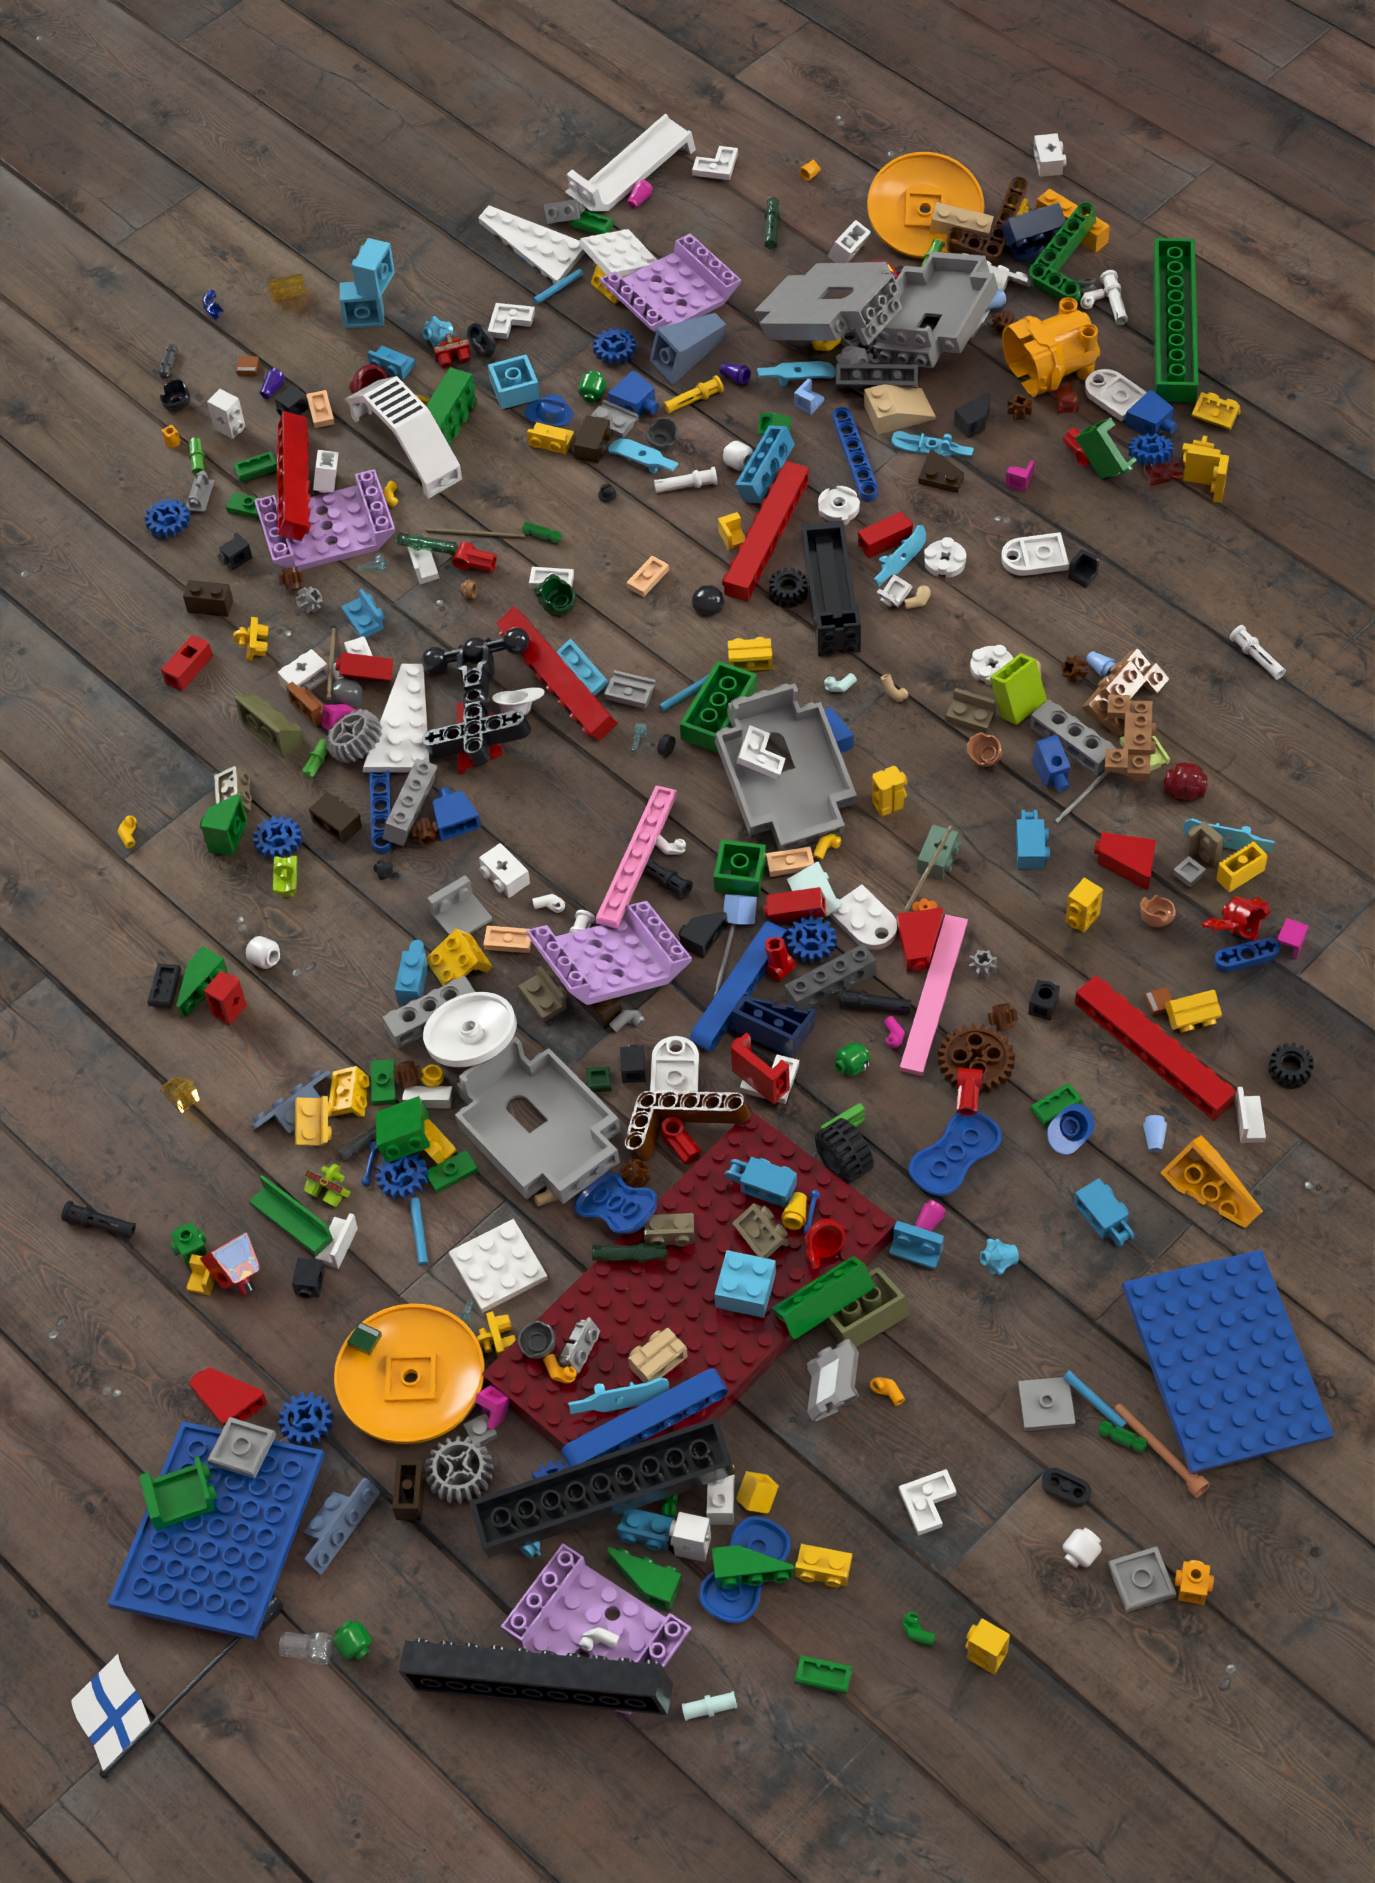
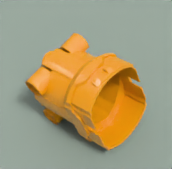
[1002,297,1100,397]

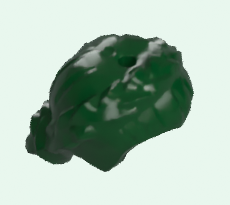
[534,574,576,617]

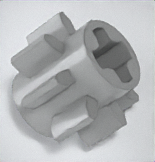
[296,586,323,614]
[969,950,997,979]

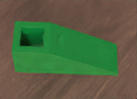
[176,946,227,1019]
[712,1545,794,1589]
[607,1547,682,1611]

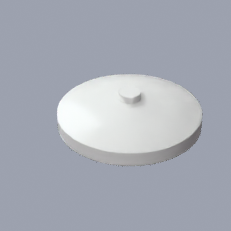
[423,992,517,1067]

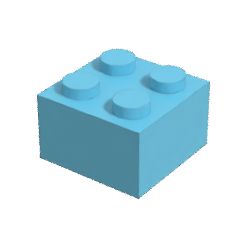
[351,238,395,300]
[340,282,384,328]
[488,354,540,410]
[715,1250,776,1318]

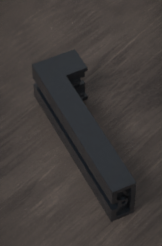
[801,520,861,656]

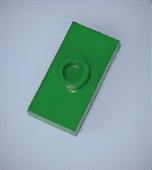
[570,210,614,235]
[233,451,277,482]
[226,492,260,519]
[370,1059,396,1106]
[1030,1083,1083,1127]
[425,1150,478,1194]
[795,1655,852,1695]

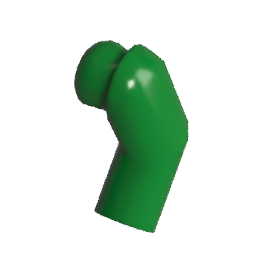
[903,1612,936,1647]

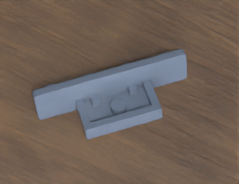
[250,1069,330,1134]
[303,1477,380,1575]

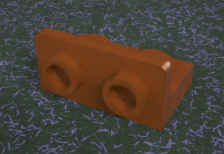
[286,681,324,727]

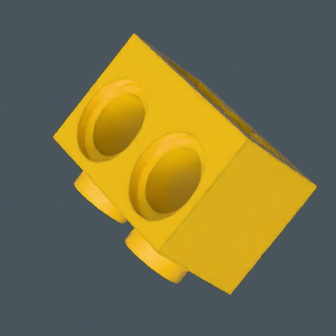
[1065,878,1103,933]
[965,1619,1010,1675]

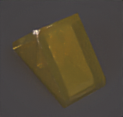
[159,1075,200,1113]

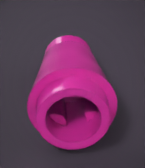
[627,180,653,209]
[915,1200,946,1231]

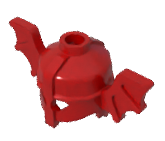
[1202,896,1271,941]

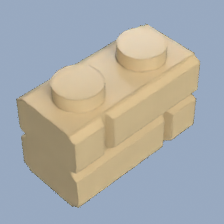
[628,1328,688,1383]

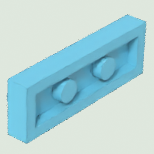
[556,639,609,696]

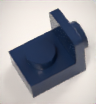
[1011,243,1044,263]

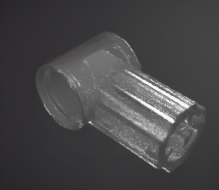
[279,1632,334,1666]

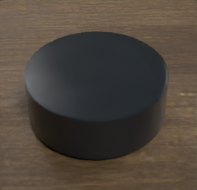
[657,734,676,757]

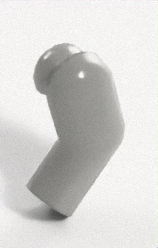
[609,1010,645,1032]

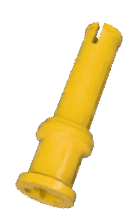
[663,375,724,414]

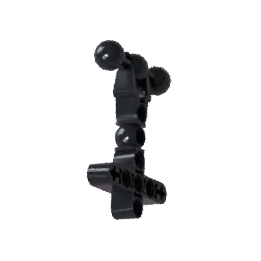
[421,627,531,766]

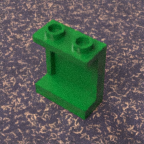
[1075,418,1137,479]
[375,1096,430,1163]
[139,1456,217,1530]

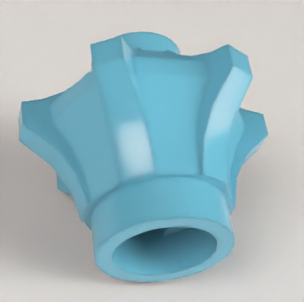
[422,316,453,348]
[980,1239,1019,1275]

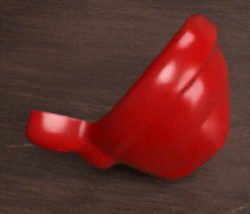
[805,1219,846,1270]

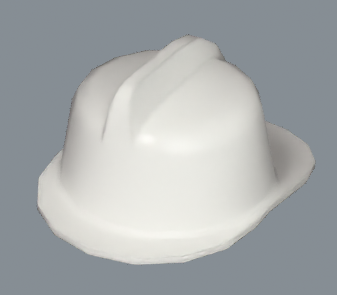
[492,687,545,715]

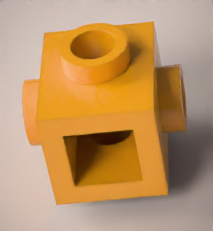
[1175,1560,1214,1605]

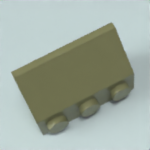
[234,695,304,759]
[825,1267,910,1347]

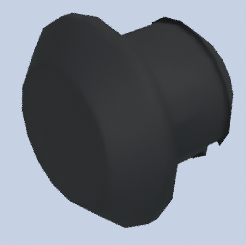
[598,484,617,502]
[373,860,393,880]

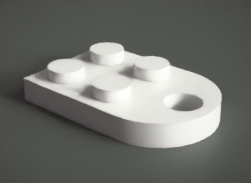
[1085,369,1147,422]
[1001,532,1069,576]
[829,885,897,950]
[650,1036,699,1092]

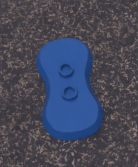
[908,1111,1002,1196]
[574,1173,657,1234]
[699,1516,791,1623]

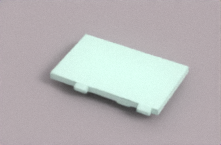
[787,862,842,921]

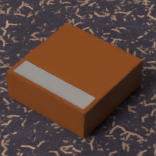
[236,356,260,376]
[1144,987,1173,1016]

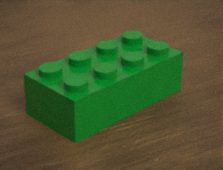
[426,367,477,446]
[680,661,758,754]

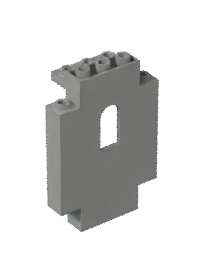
[872,252,998,368]
[754,262,903,345]
[715,683,857,851]
[455,1036,621,1204]

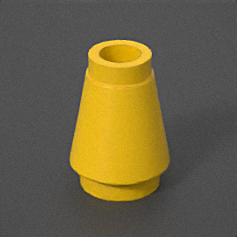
[781,1192,807,1230]

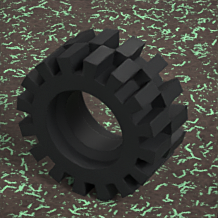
[769,568,808,608]
[1268,1043,1314,1089]

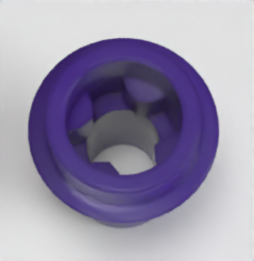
[720,362,751,385]
[259,368,285,399]

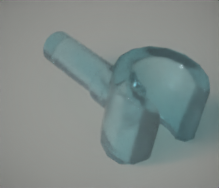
[357,553,386,572]
[631,723,647,752]
[456,1299,474,1328]

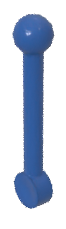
[361,1142,379,1186]
[804,1190,820,1235]

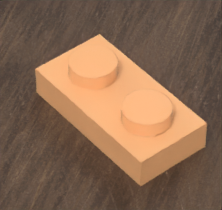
[307,390,335,428]
[627,556,669,597]
[766,847,814,877]
[483,926,532,953]

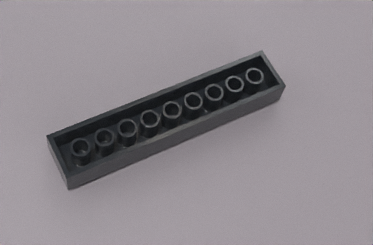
[469,1417,735,1558]
[398,1638,673,1715]

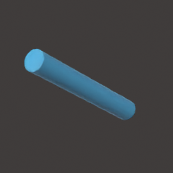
[533,269,583,305]
[659,674,709,712]
[410,1198,428,1266]
[1063,1370,1127,1428]

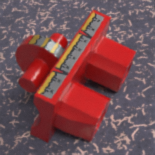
[434,334,470,369]

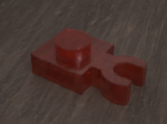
[1056,381,1079,413]
[1143,460,1183,486]

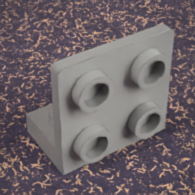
[427,875,492,935]

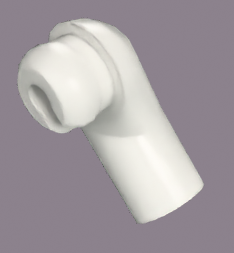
[532,894,565,913]

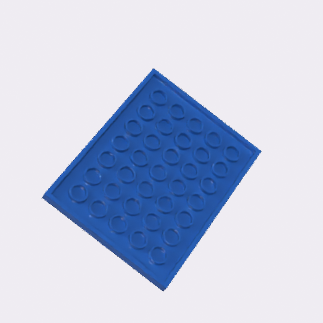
[1121,1249,1334,1474]
[108,1421,325,1641]

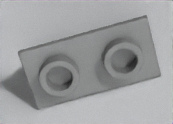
[544,199,585,224]
[186,471,215,512]
[559,1317,600,1373]

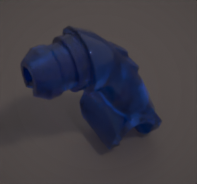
[202,290,224,320]

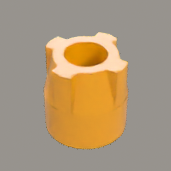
[799,160,821,181]
[162,425,181,448]

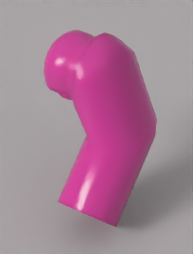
[884,1016,905,1048]

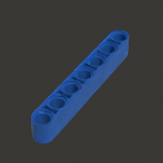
[689,921,788,1052]
[561,1368,728,1467]

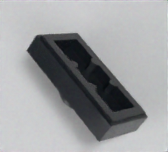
[147,963,181,1008]

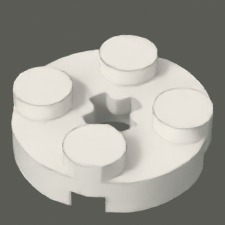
[818,486,860,525]
[924,537,966,578]
[970,645,1013,685]

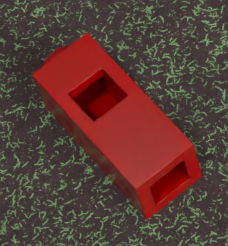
[858,511,913,559]
[161,635,213,691]
[335,652,394,683]
[764,887,827,925]

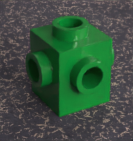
[170,1222,207,1266]

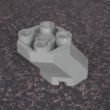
[807,1339,859,1421]

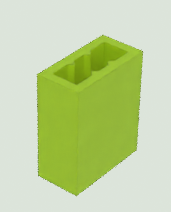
[990,653,1047,725]

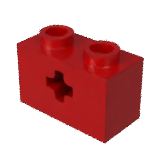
[204,971,247,1025]

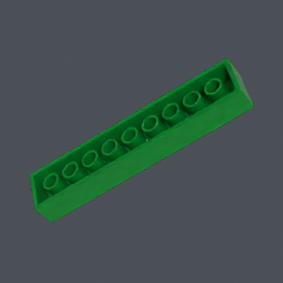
[1153,238,1198,402]

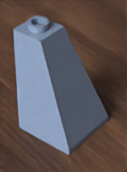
[650,313,726,384]

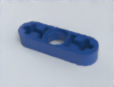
[1214,938,1280,973]

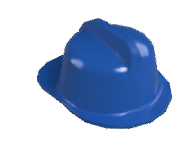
[525,394,573,427]
[1047,1104,1095,1155]

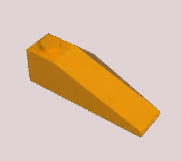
[1160,1135,1263,1228]

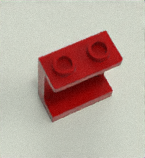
[731,1033,790,1105]

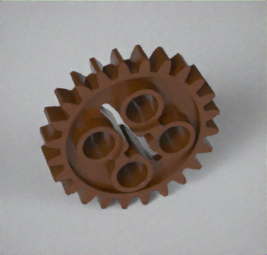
[938,1023,1015,1095]

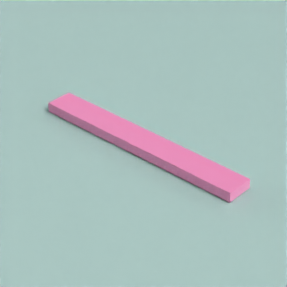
[596,785,677,928]
[900,914,968,1076]

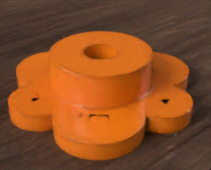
[912,898,937,911]

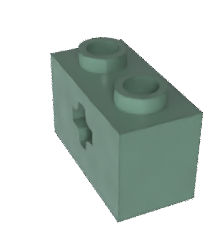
[917,825,961,880]

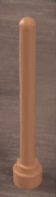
[1114,1404,1210,1498]

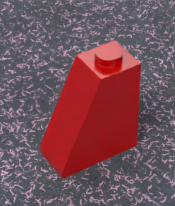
[1094,832,1156,890]
[897,907,943,972]
[189,1367,268,1428]

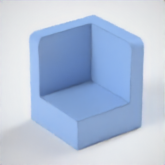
[794,379,824,415]
[724,895,757,924]

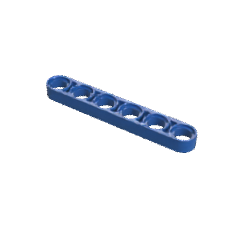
[833,407,878,502]
[369,770,393,854]

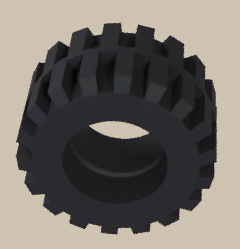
[814,1118,874,1184]

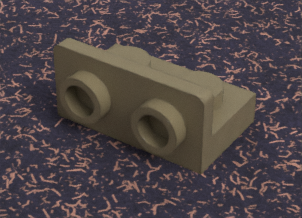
[945,688,996,733]
[214,766,252,812]
[1185,821,1224,867]
[518,966,567,1023]
[733,1203,791,1259]
[644,1213,695,1248]

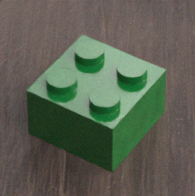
[714,840,766,897]

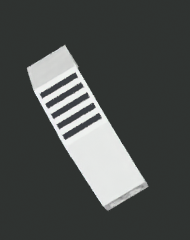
[345,376,462,499]

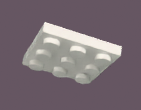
[579,229,657,277]
[449,1219,548,1313]

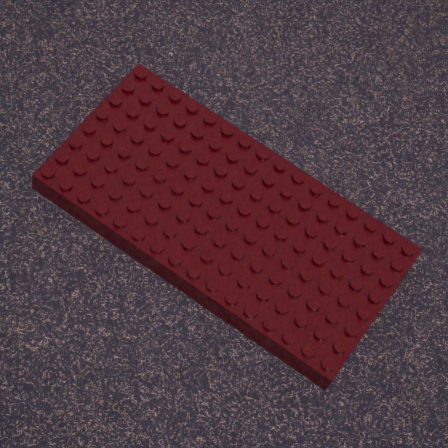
[482,1111,896,1451]

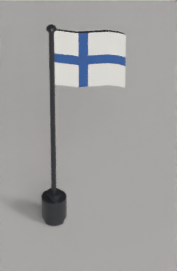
[71,1594,284,1778]

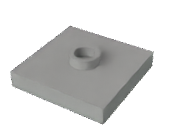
[1018,1377,1076,1431]
[207,1417,276,1479]
[1107,1546,1176,1612]

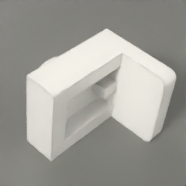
[836,346,871,364]
[877,575,913,608]

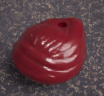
[349,364,387,394]

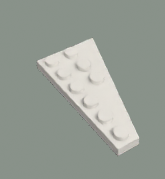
[478,206,585,284]
[363,664,429,772]

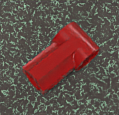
[1063,428,1091,467]
[452,542,497,572]
[765,936,796,982]
[956,1068,982,1117]
[662,1117,702,1165]

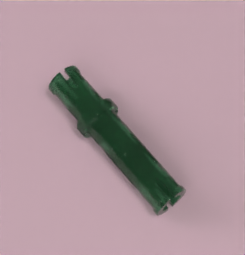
[765,197,780,249]
[396,532,458,555]
[592,1243,668,1263]

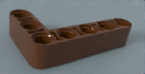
[945,176,1028,266]
[625,1091,752,1162]

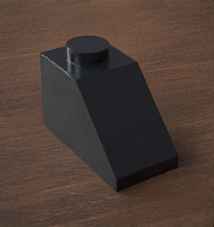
[954,392,991,438]
[678,911,728,959]

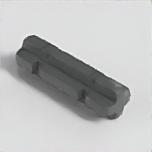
[158,344,178,378]
[338,1125,376,1160]

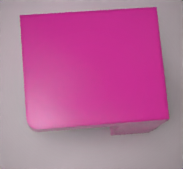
[1006,460,1035,492]
[321,704,357,730]
[1277,918,1309,959]
[475,1385,510,1430]

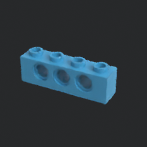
[735,426,795,503]

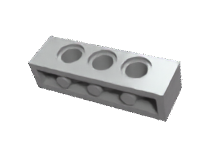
[1030,700,1116,776]
[383,758,437,847]
[382,976,475,1049]

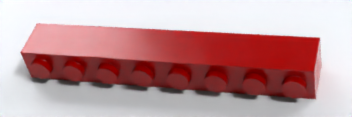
[277,411,311,541]
[722,461,809,602]
[496,606,618,741]
[1075,975,1236,1121]

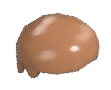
[967,732,1002,767]
[1140,895,1176,928]

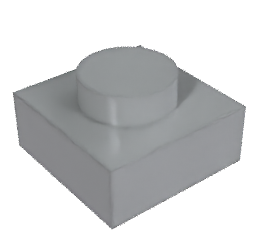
[1173,856,1206,887]
[463,1413,498,1446]

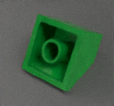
[200,794,248,856]

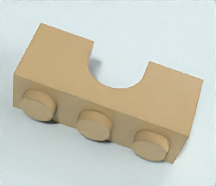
[929,202,994,238]

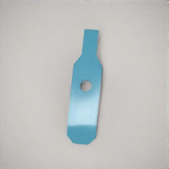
[757,361,836,386]
[891,431,974,457]
[608,438,678,474]
[874,525,926,587]
[1183,818,1275,852]
[568,1377,670,1414]

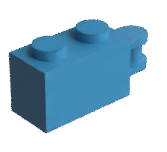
[1016,810,1050,869]
[395,940,429,1005]
[725,1157,797,1208]
[1074,1178,1135,1247]

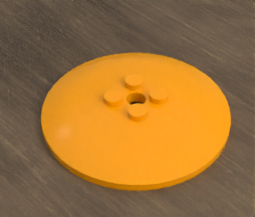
[867,152,985,259]
[334,1304,485,1444]

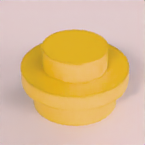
[420,1064,444,1087]

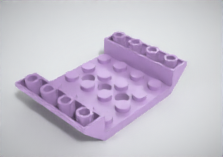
[600,234,741,332]
[254,469,395,571]
[526,901,692,1005]
[501,1543,691,1715]

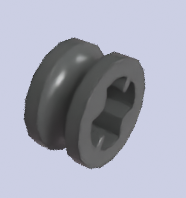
[1078,277,1097,292]

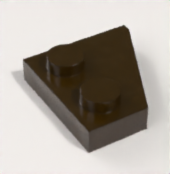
[918,450,964,493]

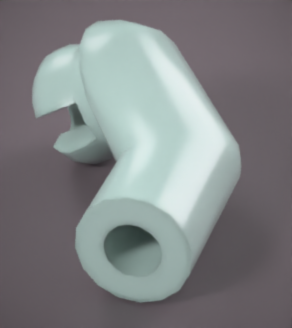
[824,673,857,692]

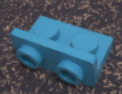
[367,346,416,380]
[341,589,385,638]
[889,1221,944,1269]
[616,1509,675,1551]

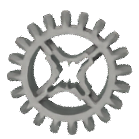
[325,709,382,764]
[424,1436,494,1505]

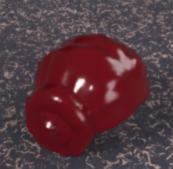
[1164,762,1208,801]

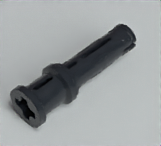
[644,858,693,899]
[840,987,911,1014]
[61,1200,136,1238]

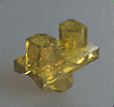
[268,274,307,301]

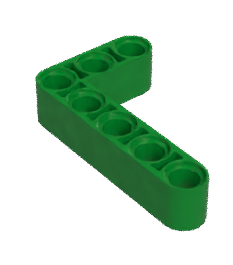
[1029,202,1096,305]

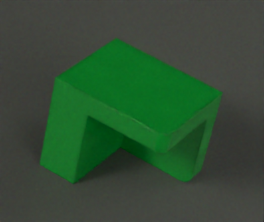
[757,413,792,435]

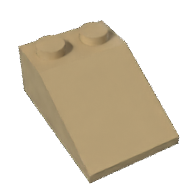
[864,384,936,435]

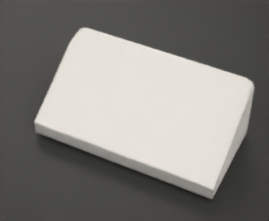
[402,1086,453,1109]

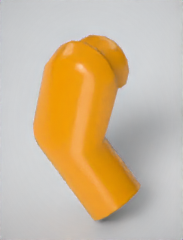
[543,1354,577,1384]
[869,1377,905,1406]

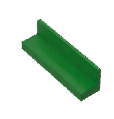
[249,1175,333,1256]
[772,1256,874,1339]

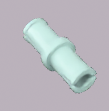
[682,1691,737,1721]

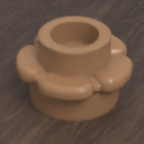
[460,579,477,600]

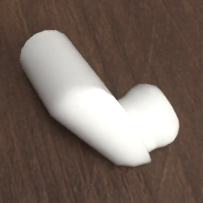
[1080,289,1105,309]
[655,835,686,855]
[579,1627,620,1651]

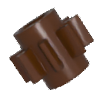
[992,310,1017,335]
[1007,395,1032,420]
[278,567,305,590]
[1061,655,1089,683]
[411,818,439,846]
[988,1003,1018,1030]
[393,1060,423,1088]
[619,1159,651,1188]

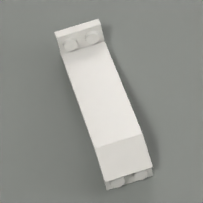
[565,114,696,211]

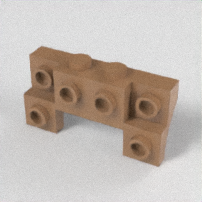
[1081,649,1169,737]
[1105,694,1156,781]

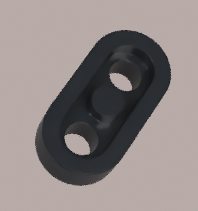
[467,323,496,357]
[1041,1468,1092,1507]

